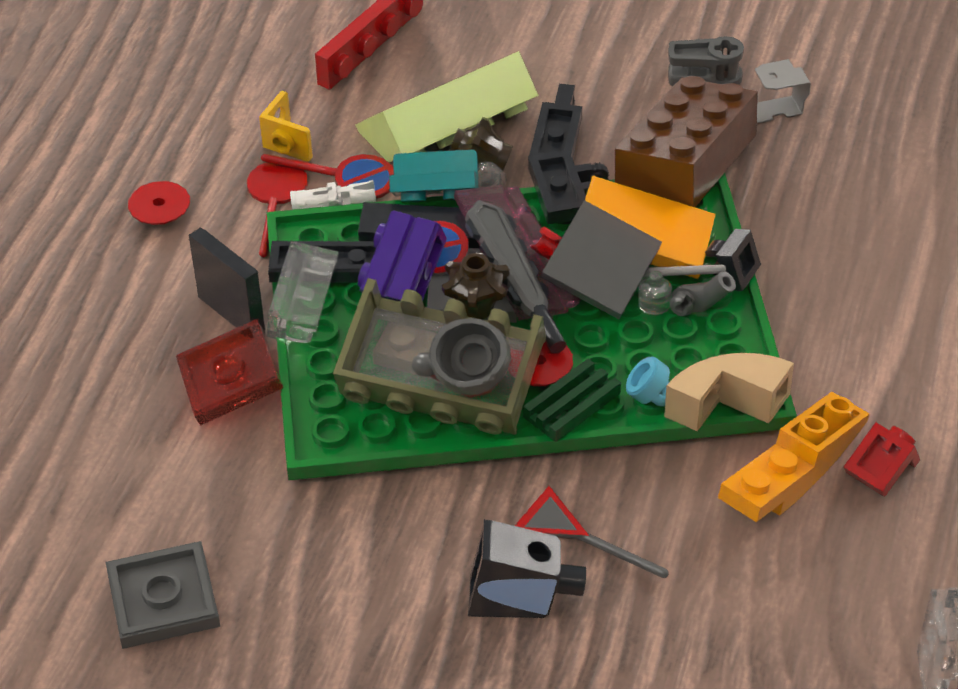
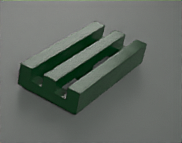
[523,359,621,442]

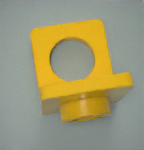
[259,91,313,162]

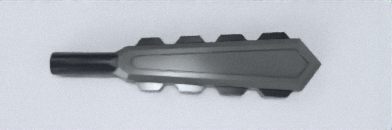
[465,200,566,353]

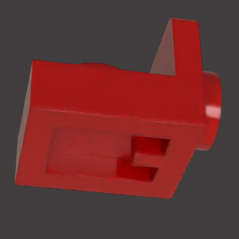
[843,422,920,497]

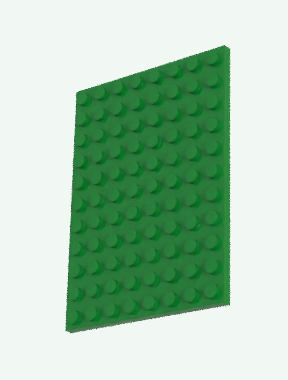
[266,173,797,481]

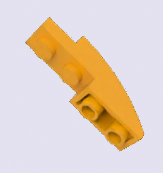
[718,391,870,522]

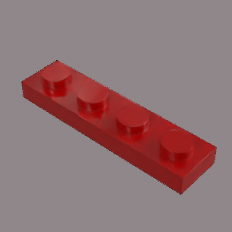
[315,0,423,90]

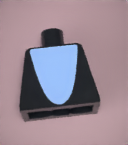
[468,519,586,618]

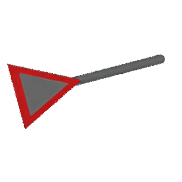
[515,486,669,578]

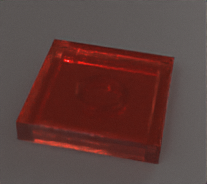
[176,319,283,426]

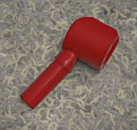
[531,226,562,260]

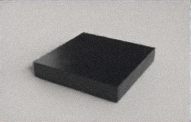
[189,227,265,342]

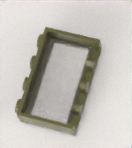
[333,278,546,434]

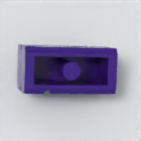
[358,210,447,301]

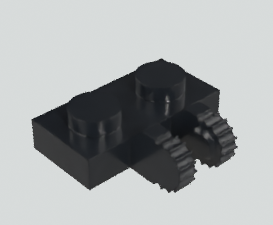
[528,150,609,225]

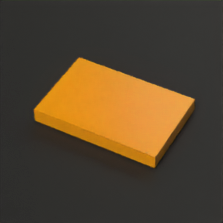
[585,176,716,279]

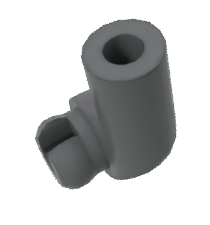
[670,271,736,316]

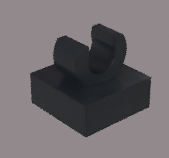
[705,228,761,291]

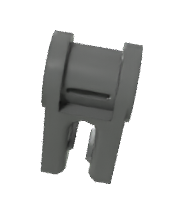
[668,36,744,86]

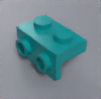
[389,150,479,202]

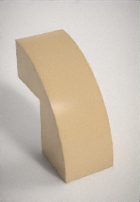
[664,353,794,431]

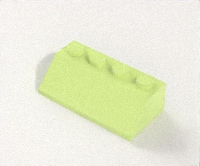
[355,51,538,163]

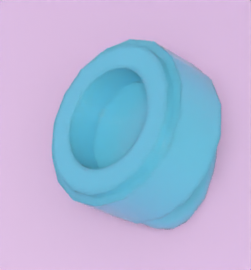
[626,356,670,406]

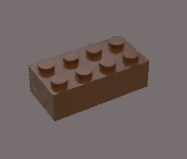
[615,76,758,207]

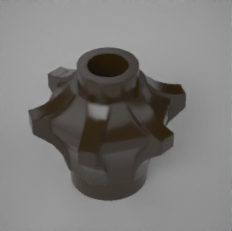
[449,117,513,177]
[441,252,510,320]

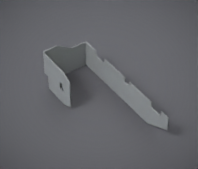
[755,59,811,123]

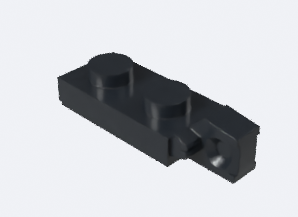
[529,83,582,159]

